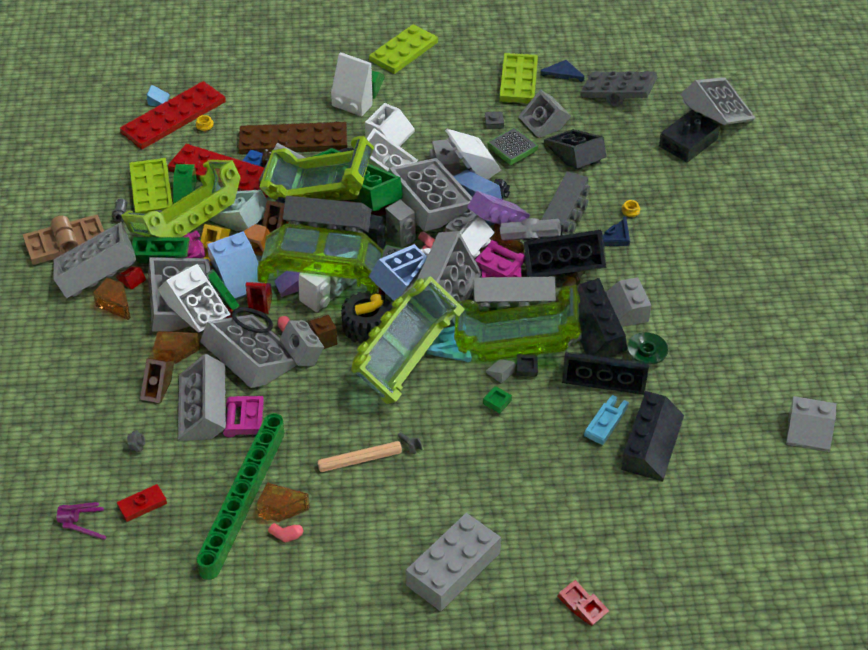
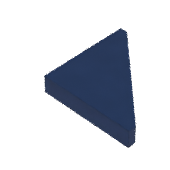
[540,60,585,82]
[603,217,630,246]

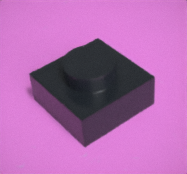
[516,354,538,376]

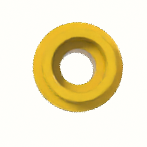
[195,115,214,131]
[621,200,640,217]

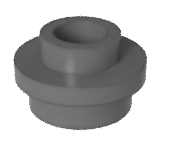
[127,430,145,452]

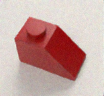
[245,282,273,314]

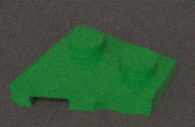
[207,269,239,310]

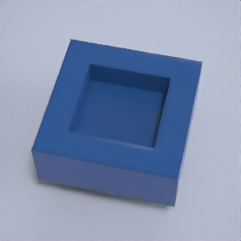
[242,150,263,167]

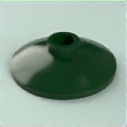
[627,332,668,364]

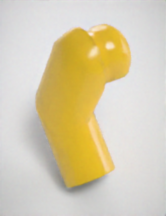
[355,294,383,315]

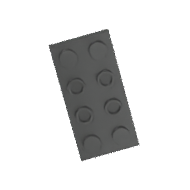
[580,71,658,107]

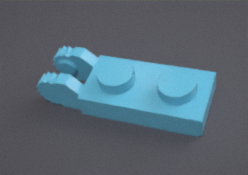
[584,395,629,445]

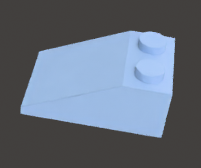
[207,231,266,300]

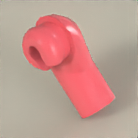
[268,523,303,542]

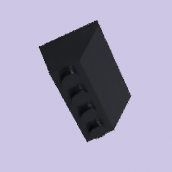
[523,229,606,277]
[565,278,628,357]
[562,351,649,395]
[621,391,684,482]

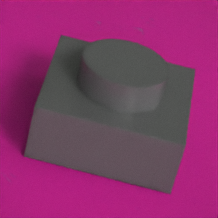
[485,111,504,129]

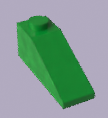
[132,237,190,264]

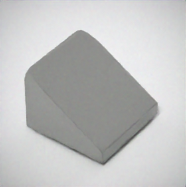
[486,359,515,383]

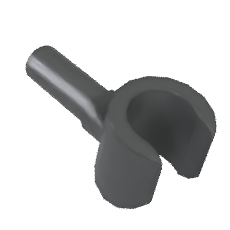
[398,433,423,454]

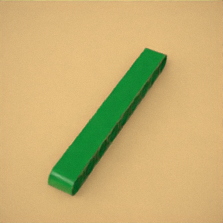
[197,413,285,580]

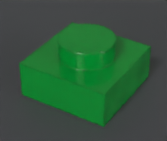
[483,386,512,414]

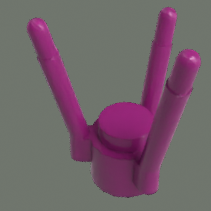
[56,502,106,540]

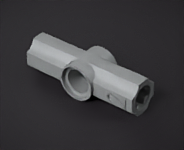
[500,218,561,241]

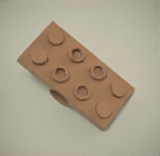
[23,214,104,265]

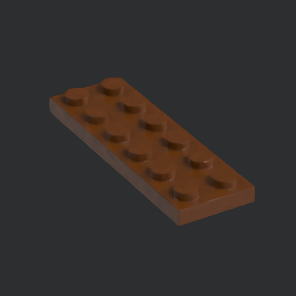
[239,122,348,155]

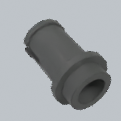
[112,199,128,222]

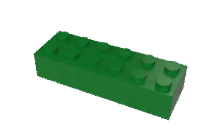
[306,148,403,211]

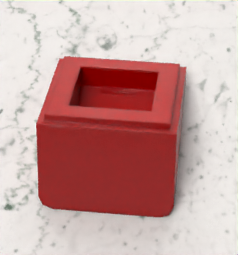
[116,266,146,289]

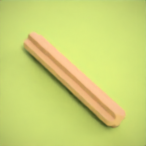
[317,441,402,472]

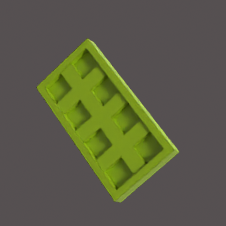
[369,24,438,74]
[499,53,538,103]
[129,158,173,215]

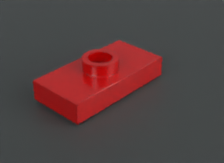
[117,484,167,522]

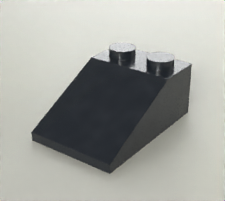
[544,129,607,170]

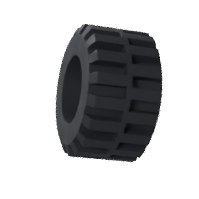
[341,291,390,344]

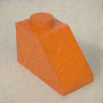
[244,224,272,258]

